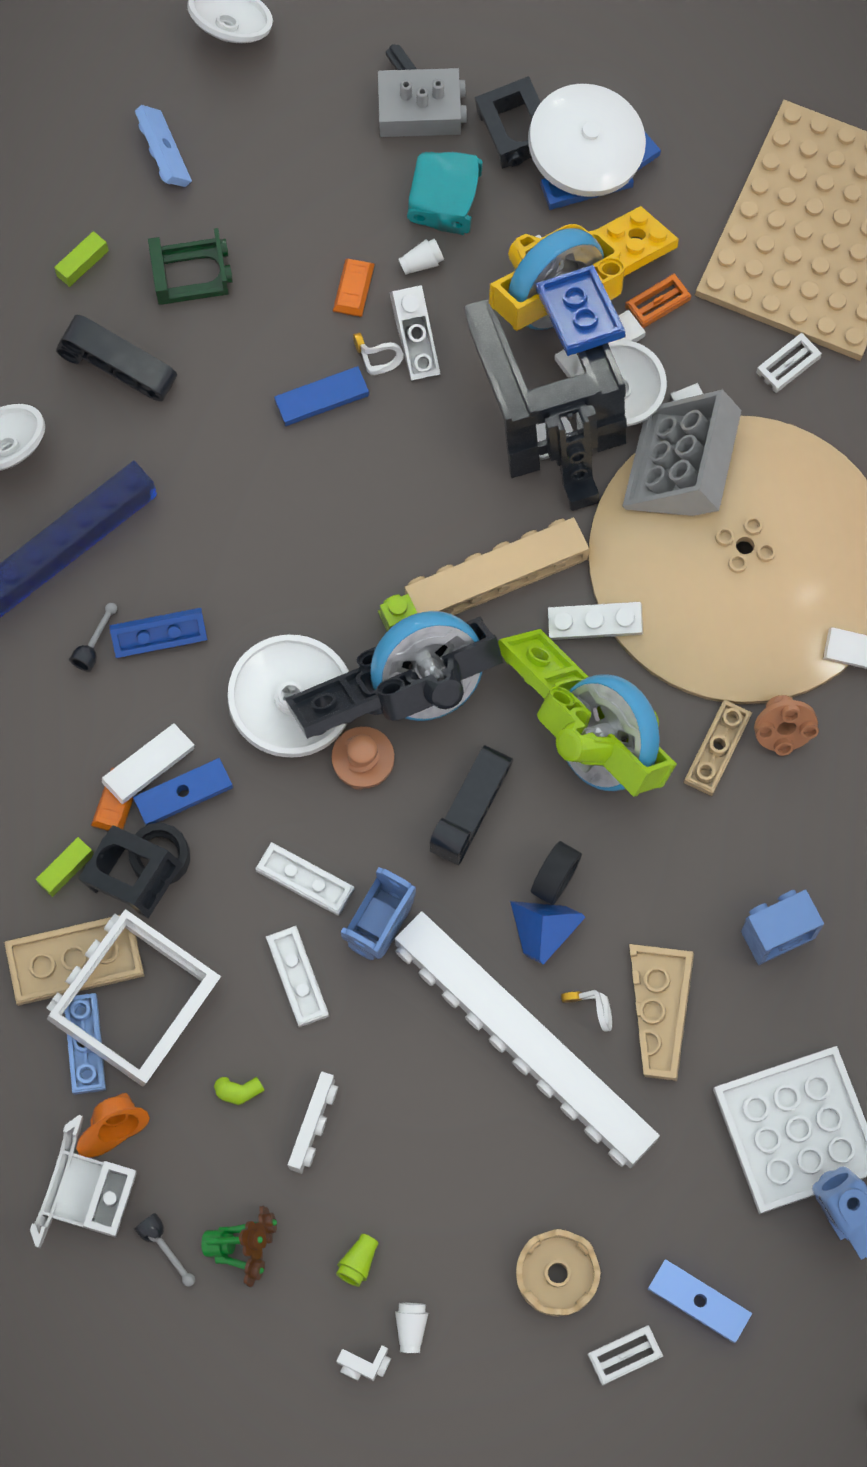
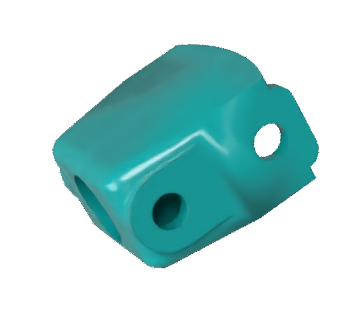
[407,152,483,235]

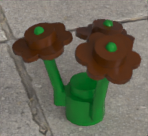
[201,1206,277,1287]

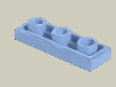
[135,105,192,187]
[65,993,106,1095]
[648,1259,752,1343]

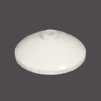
[187,0,273,43]
[576,340,667,426]
[0,404,45,471]

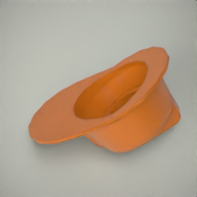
[76,1093,150,1158]

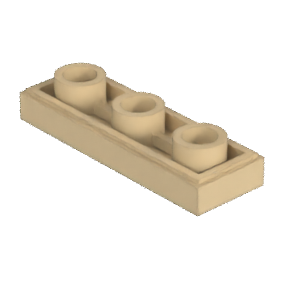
[684,700,752,796]

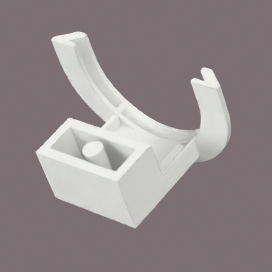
[30,1115,137,1248]

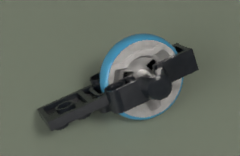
[285,611,504,739]

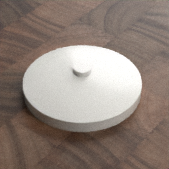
[528,84,646,197]
[228,635,349,758]

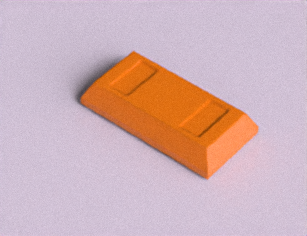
[333,258,375,317]
[91,767,135,831]

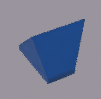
[510,901,585,965]

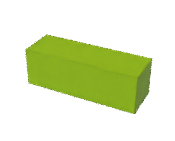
[54,231,109,287]
[36,837,94,897]

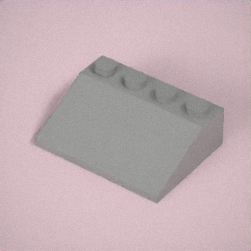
[623,389,742,516]

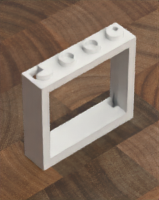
[47,909,221,1087]

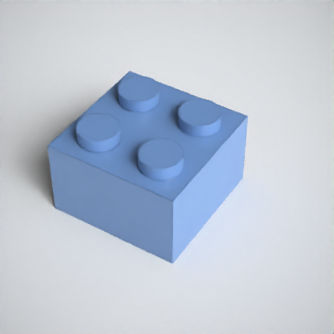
[741,890,824,965]

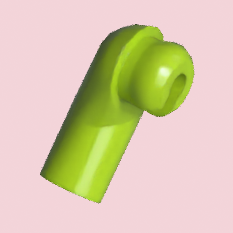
[214,1076,265,1105]

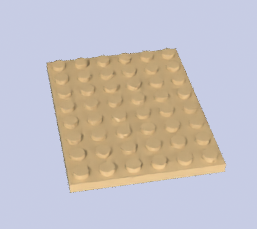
[695,100,867,361]

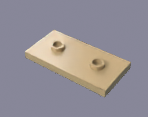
[4,915,145,1006]

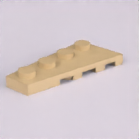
[629,944,694,1081]

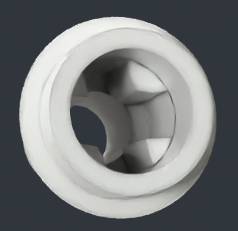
[398,238,444,275]
[395,1303,429,1353]

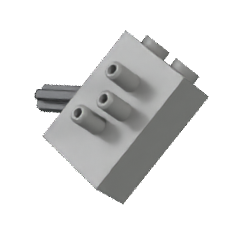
[378,44,467,137]

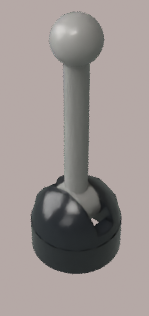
[69,603,117,672]
[134,1213,195,1287]

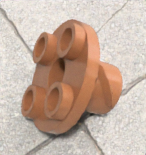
[754,695,819,756]
[332,727,394,790]

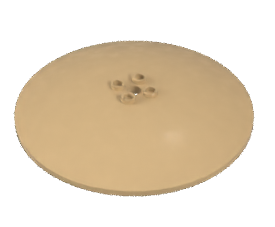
[588,416,867,704]

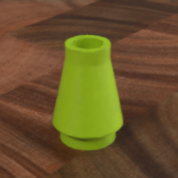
[336,1234,379,1287]

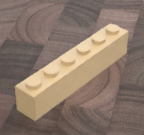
[405,517,589,615]

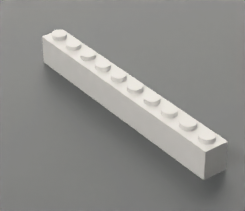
[395,911,660,1169]

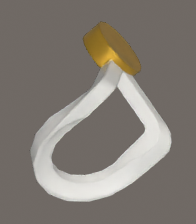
[353,333,404,376]
[561,990,612,1032]

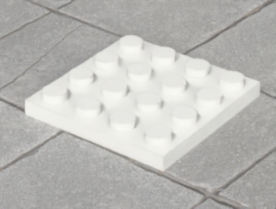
[713,1046,867,1214]

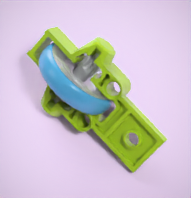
[498,629,677,797]

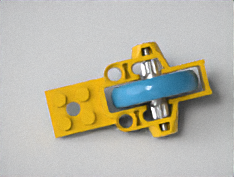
[489,206,679,331]

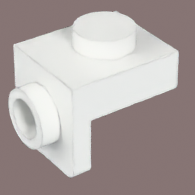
[336,1345,391,1381]

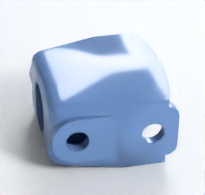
[341,867,416,960]
[812,1166,867,1260]

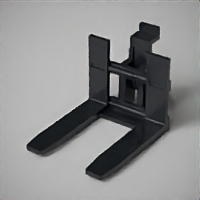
[465,300,627,511]

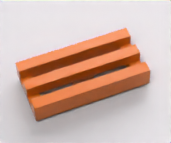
[625,273,691,328]

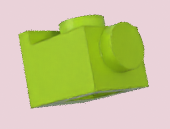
[378,594,417,631]

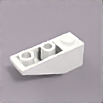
[389,285,440,381]

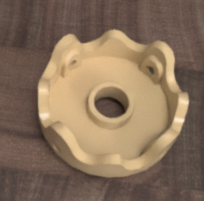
[516,1229,601,1316]

